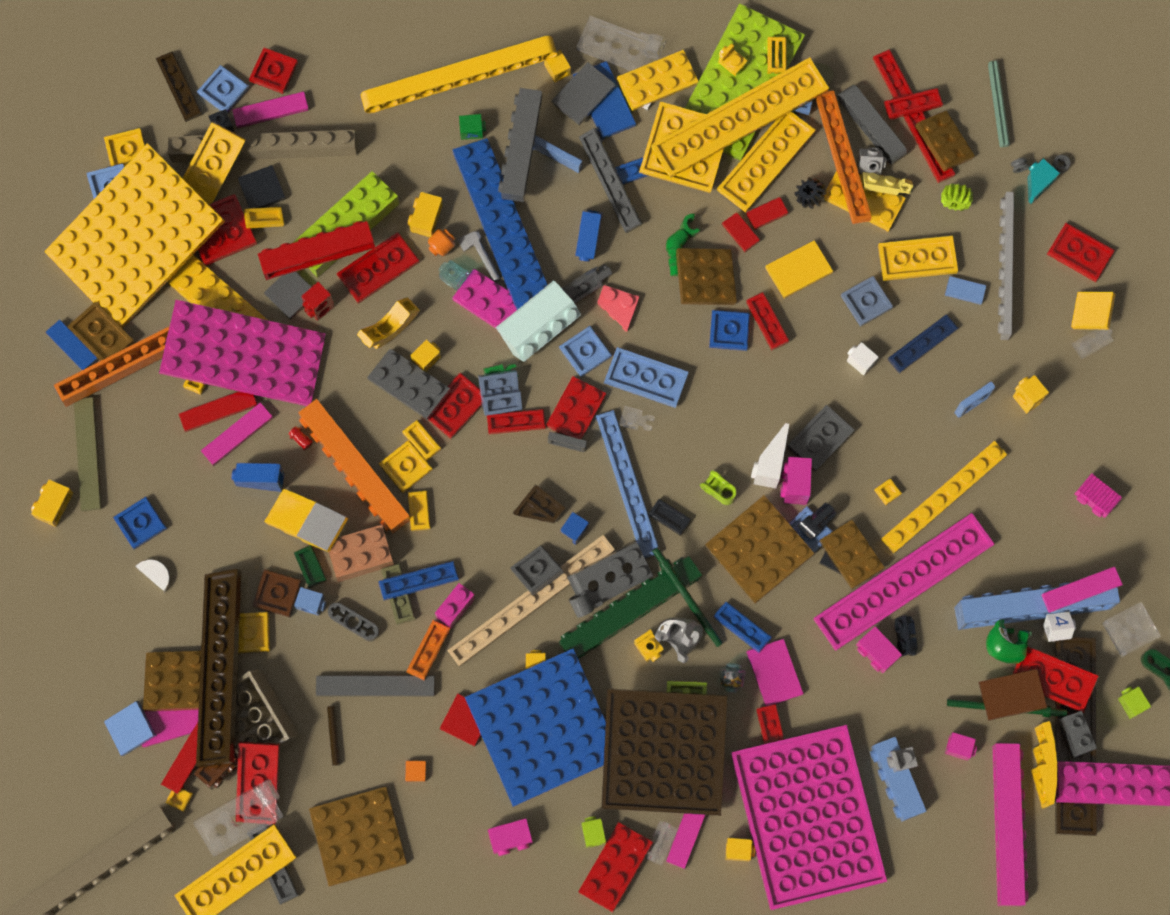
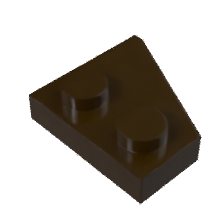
[513,484,566,524]

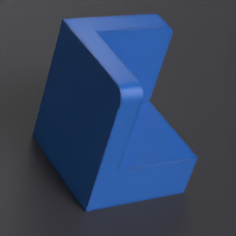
[560,512,589,545]

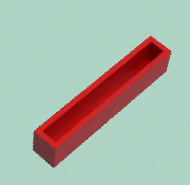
[257,221,375,280]

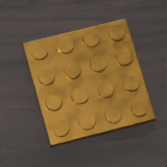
[705,495,814,604]
[309,787,407,887]

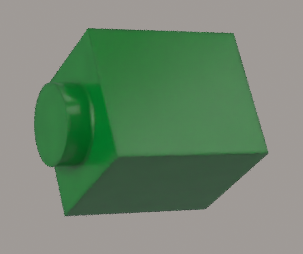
[459,114,486,140]

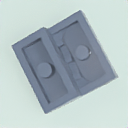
[478,370,522,416]

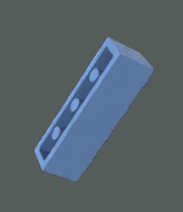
[870,737,926,822]

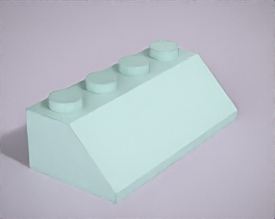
[496,281,581,362]

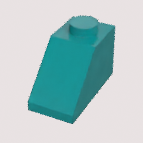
[1027,158,1060,204]

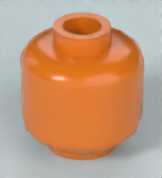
[428,229,456,256]

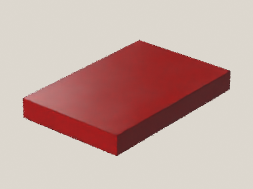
[1047,223,1115,282]
[428,373,482,439]

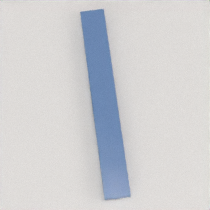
[596,410,659,559]

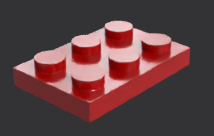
[546,376,606,440]

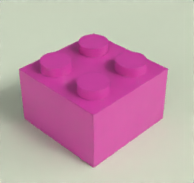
[780,457,812,505]

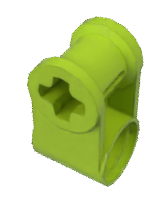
[700,470,736,505]

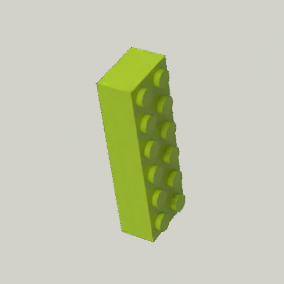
[293,171,399,278]

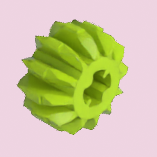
[941,183,973,211]

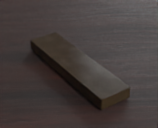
[156,51,202,122]

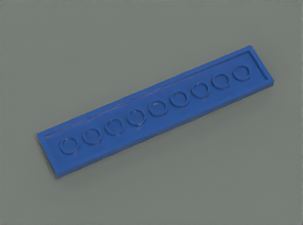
[452,138,547,311]

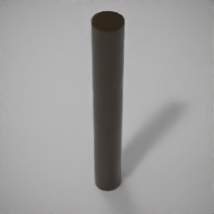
[327,706,340,766]

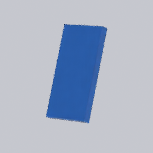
[573,61,636,140]

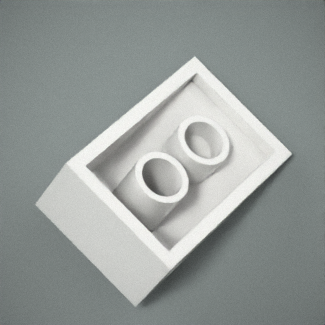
[751,423,789,488]

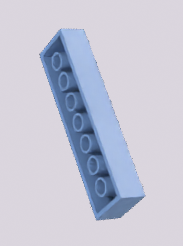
[954,582,1120,630]

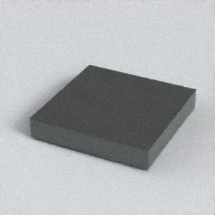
[264,272,311,320]
[510,545,564,596]

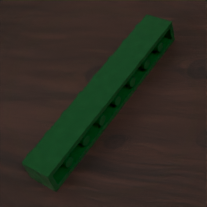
[559,556,702,659]

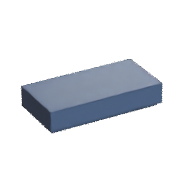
[945,276,986,305]

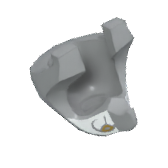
[655,617,703,663]

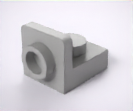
[887,747,918,773]

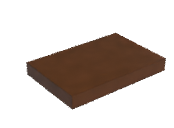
[979,669,1047,721]

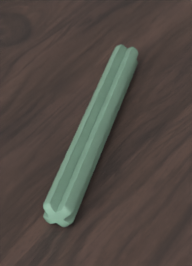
[988,61,1010,148]

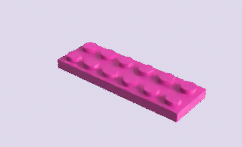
[1056,761,1170,806]

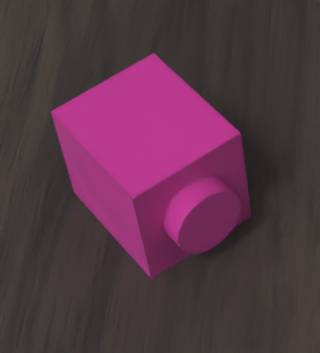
[945,732,977,761]

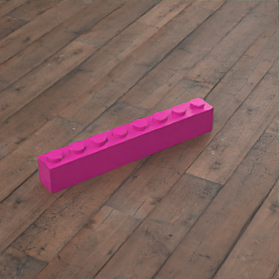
[992,743,1028,907]

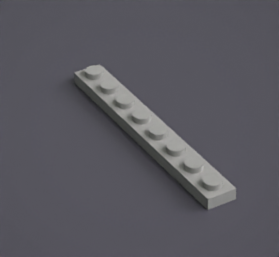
[998,192,1014,340]

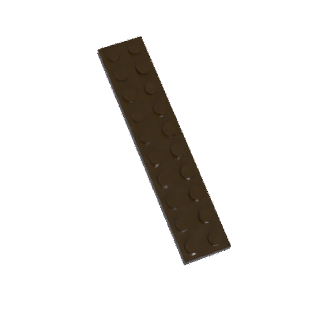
[196,569,241,767]
[1055,637,1097,836]

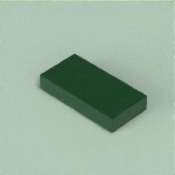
[293,545,327,588]

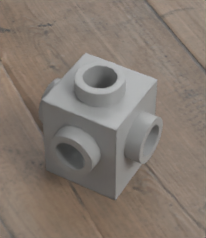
[858,148,886,175]

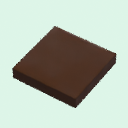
[252,569,302,618]

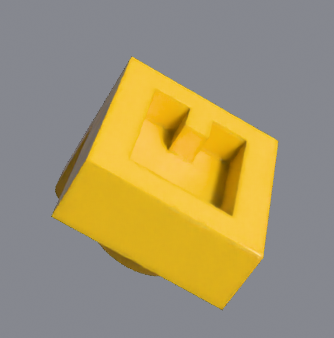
[719,43,748,76]

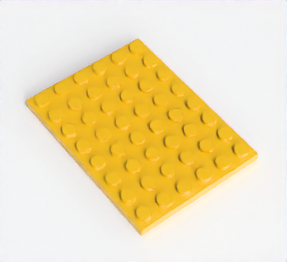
[44,143,225,328]

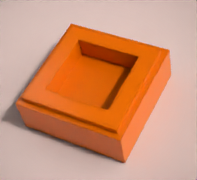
[405,761,426,782]

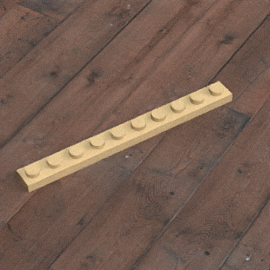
[447,535,615,667]

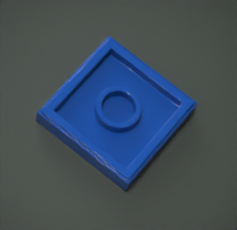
[709,310,750,351]
[113,497,167,550]

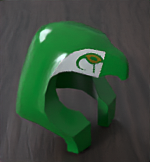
[986,619,1032,664]

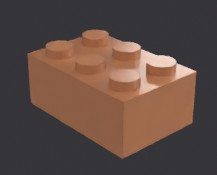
[329,525,394,582]

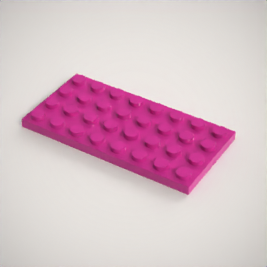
[159,300,326,406]

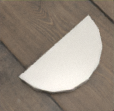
[136,560,170,592]

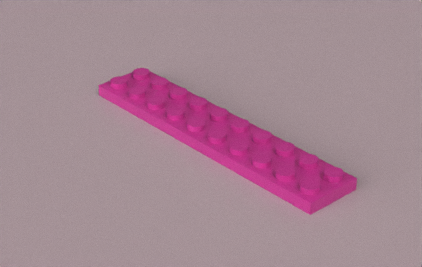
[813,513,994,651]

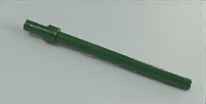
[652,547,723,647]
[947,699,1067,718]

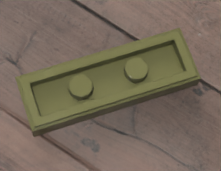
[381,564,416,625]

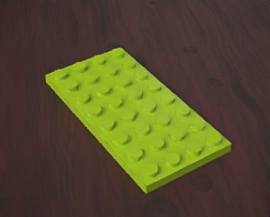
[685,3,805,161]

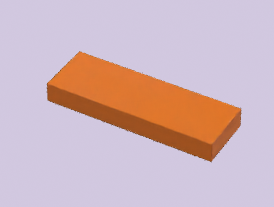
[407,620,450,680]

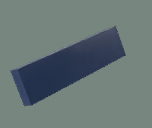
[888,314,958,374]

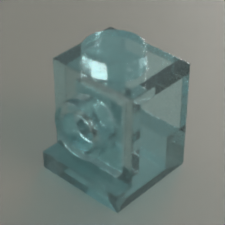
[439,260,469,291]

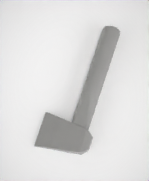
[457,231,500,281]

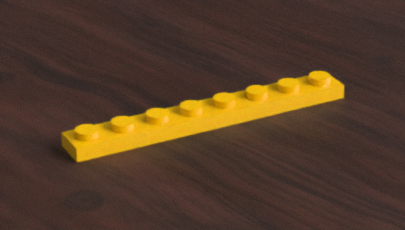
[881,441,1007,553]

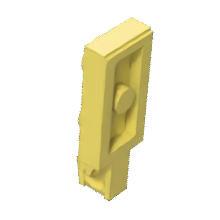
[860,172,913,195]

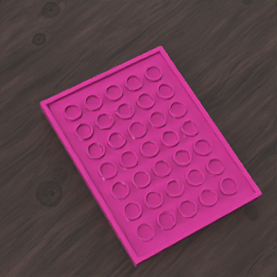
[731,725,887,910]

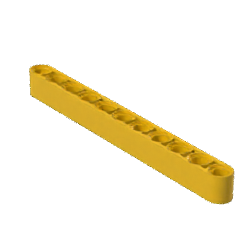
[360,36,557,113]

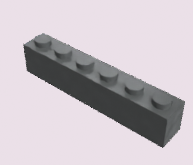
[498,88,542,202]

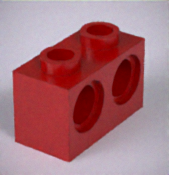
[301,281,335,321]

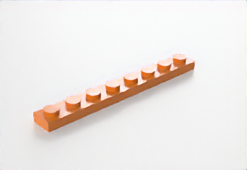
[815,91,872,224]

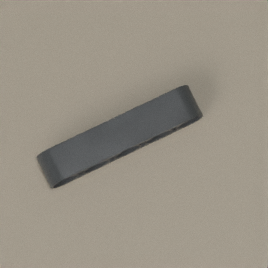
[838,85,907,164]

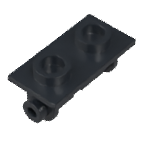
[894,615,918,657]

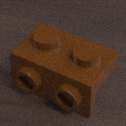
[194,756,238,790]

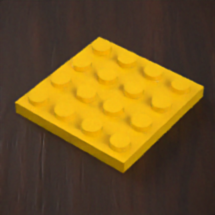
[639,101,724,193]

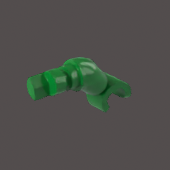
[666,213,700,276]

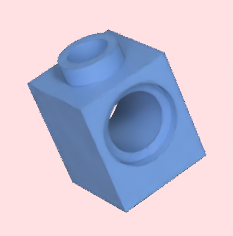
[294,587,326,616]

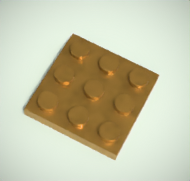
[676,248,737,305]
[143,651,201,712]

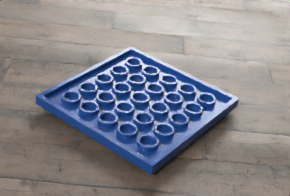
[465,648,606,807]

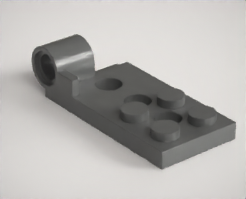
[567,541,653,618]

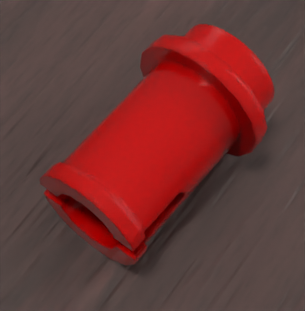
[288,426,313,451]

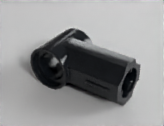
[797,502,837,540]

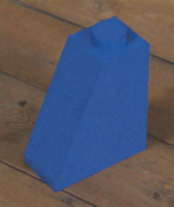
[575,209,603,262]
[232,463,285,492]

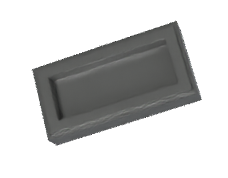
[548,431,587,452]

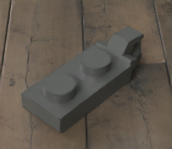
[562,264,612,304]

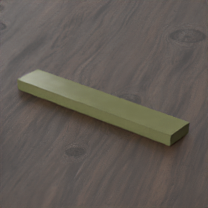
[74,397,101,512]

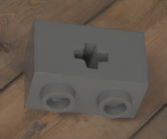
[1059,711,1097,758]

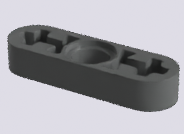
[328,603,379,642]

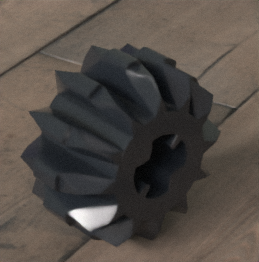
[794,177,827,209]

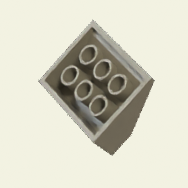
[234,669,300,758]

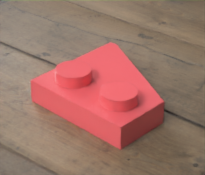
[598,285,639,331]

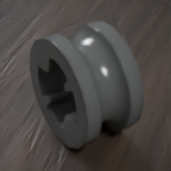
[1052,155,1071,173]
[1011,158,1029,173]

